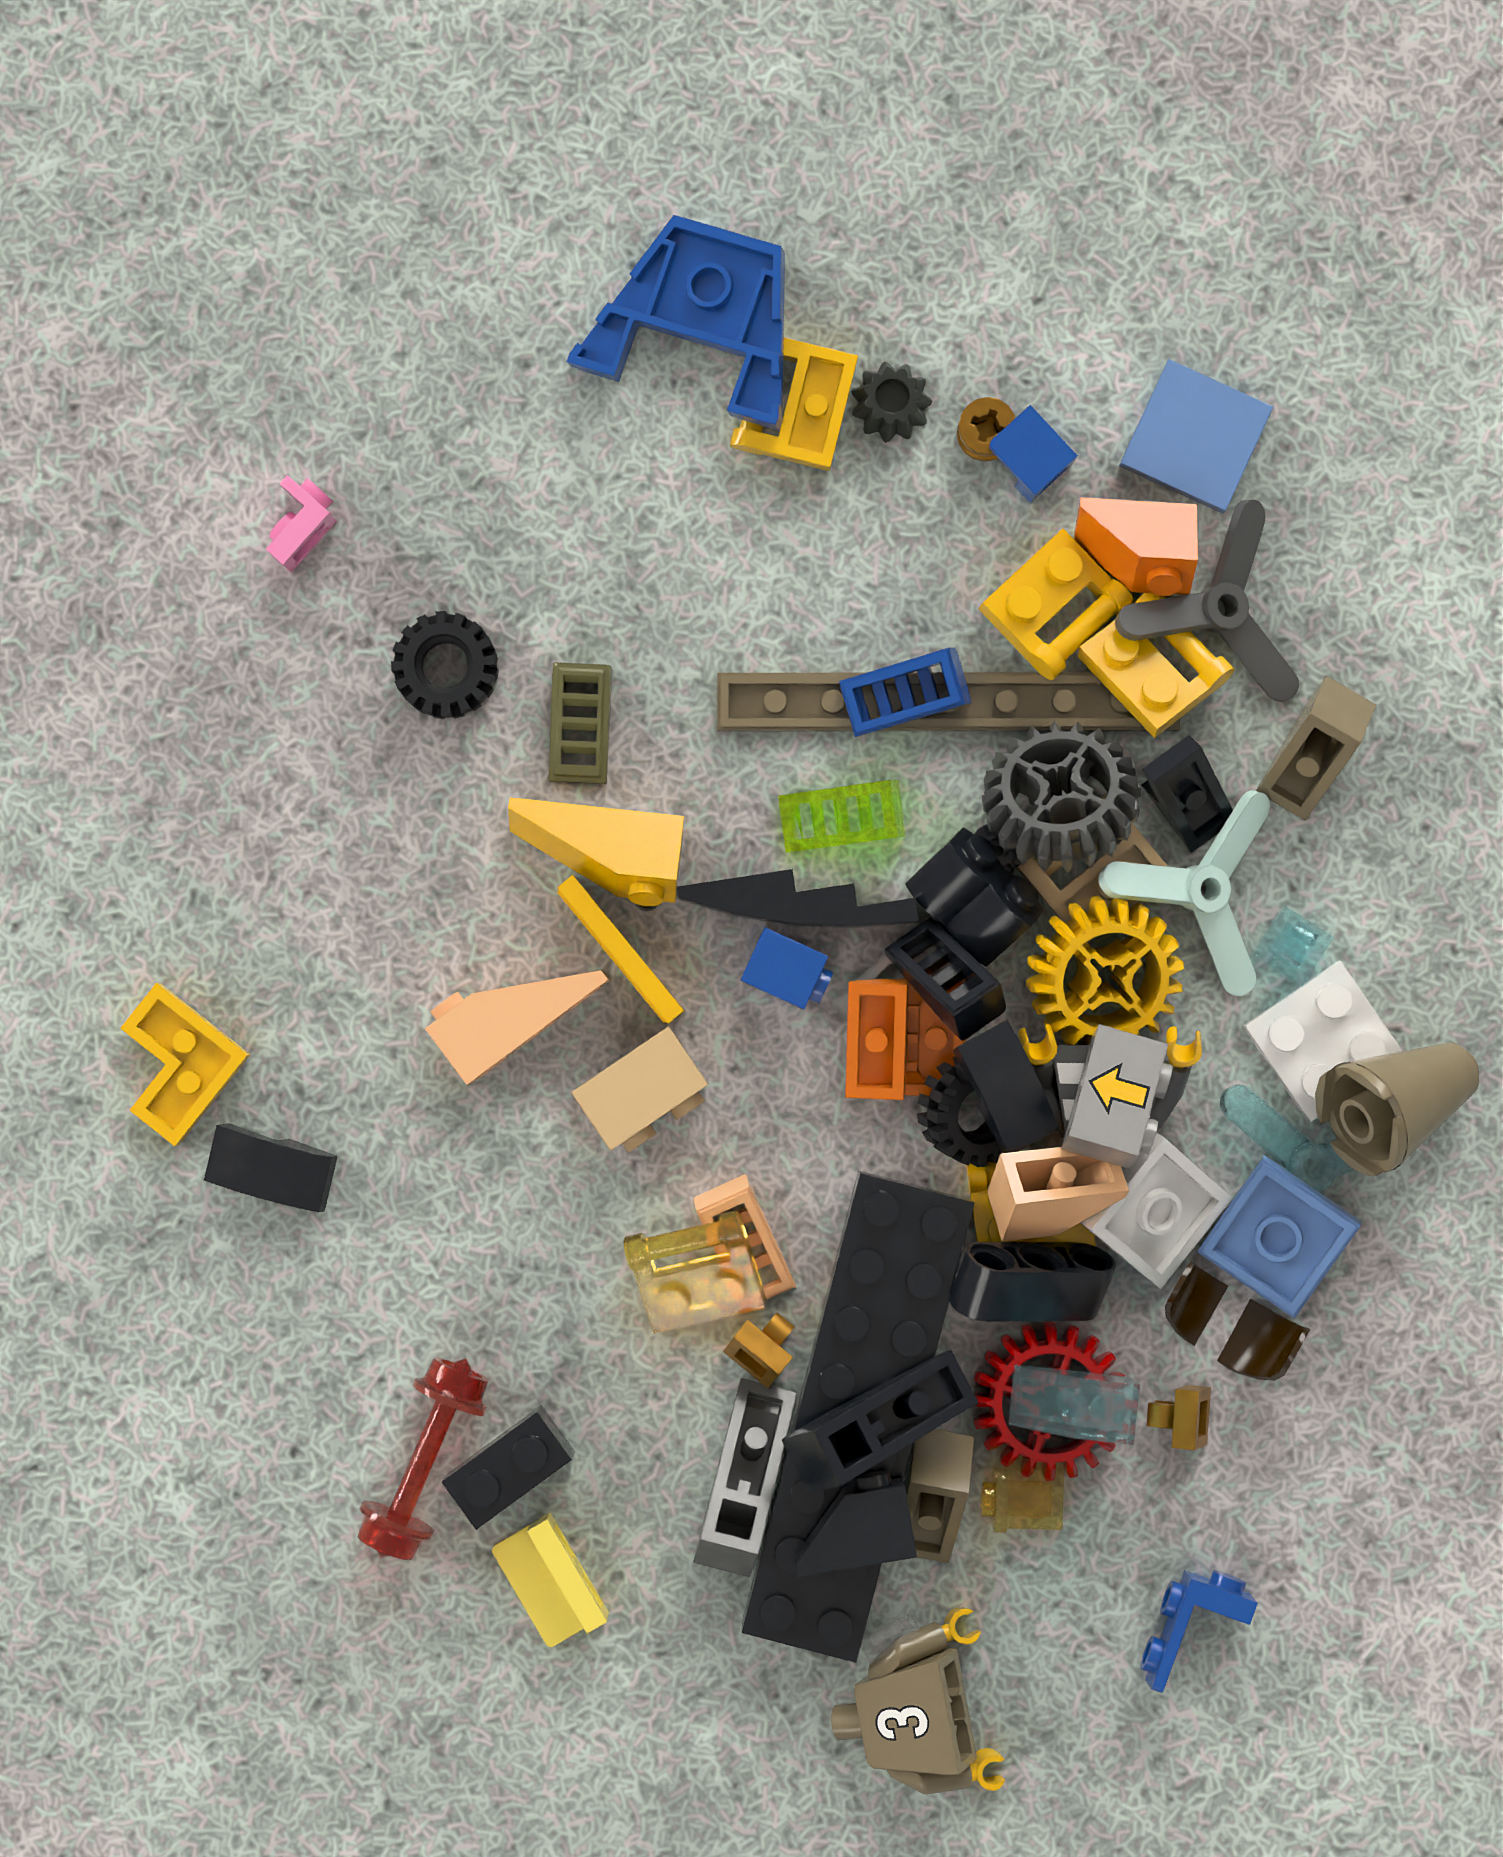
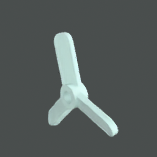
[1098,790,1270,996]

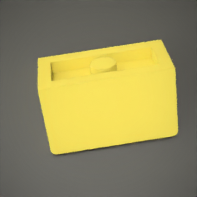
[492,1512,609,1647]

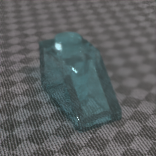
[1008,1365,1140,1445]

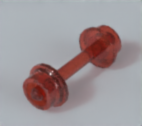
[357,1357,489,1560]

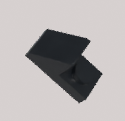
[1141,735,1233,853]

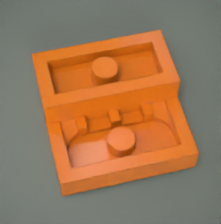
[845,978,966,1100]

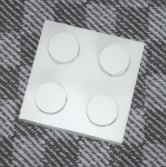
[1243,961,1402,1122]
[1080,1132,1233,1289]

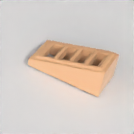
[694,1174,796,1310]

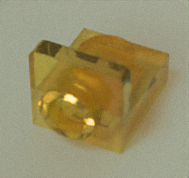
[981,1467,1064,1533]

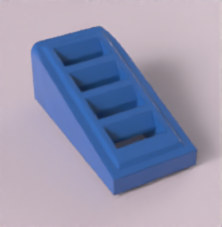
[839,647,972,737]

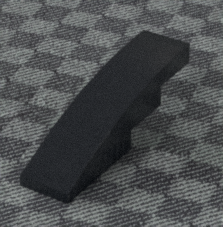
[677,869,919,928]

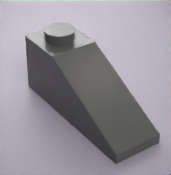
[693,1378,797,1578]

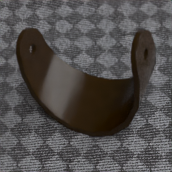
[1165,1261,1310,1381]

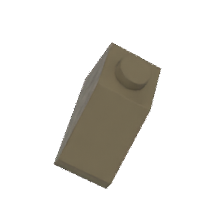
[1256,676,1376,820]
[904,1429,974,1563]

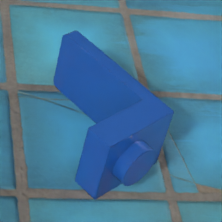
[1140,1570,1258,1693]

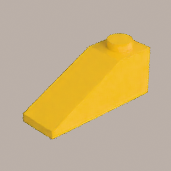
[508,797,684,906]

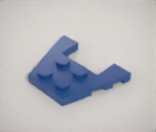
[566,215,785,431]

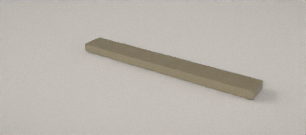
[717,672,1180,732]

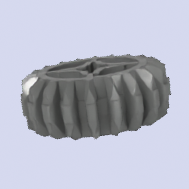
[982,720,1141,874]

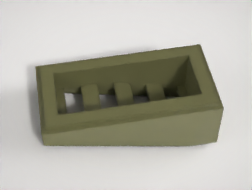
[549,662,613,784]

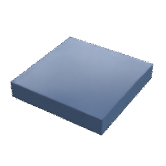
[1119,359,1273,514]
[1197,1155,1362,1319]

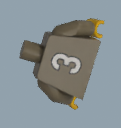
[831,1607,1005,1795]

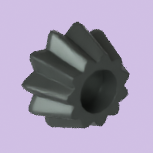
[851,361,933,443]

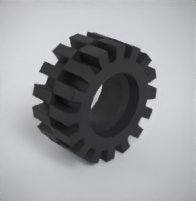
[391,611,499,719]
[917,1056,1002,1167]

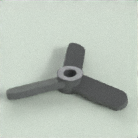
[1115,499,1299,702]

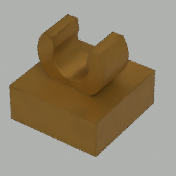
[723,1313,795,1389]
[1146,1385,1211,1451]

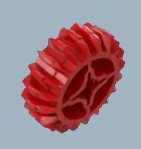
[973,1321,1129,1481]

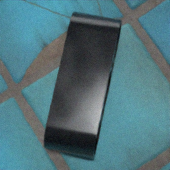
[949,1242,1116,1322]

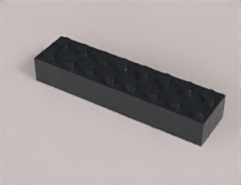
[742,1170,974,1663]

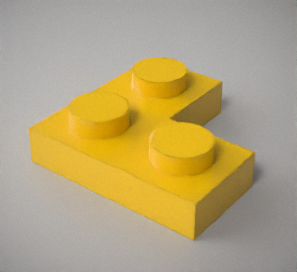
[120,983,251,1146]

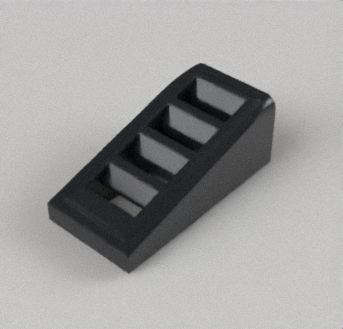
[884,917,1006,1041]

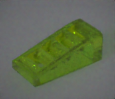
[778,780,906,853]

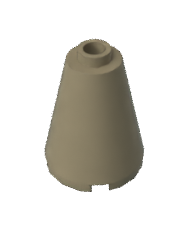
[1315,1042,1479,1176]

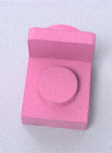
[266,475,337,572]

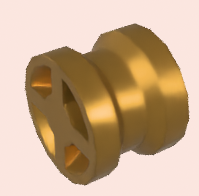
[956,397,1015,462]

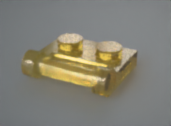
[623,1211,767,1334]

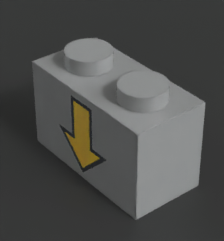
[1061,1024,1173,1169]

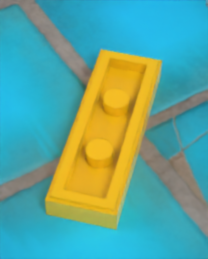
[557,875,685,1024]

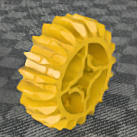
[1026,896,1185,1045]

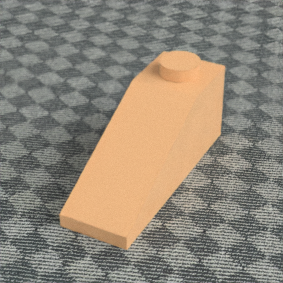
[425,970,610,1085]

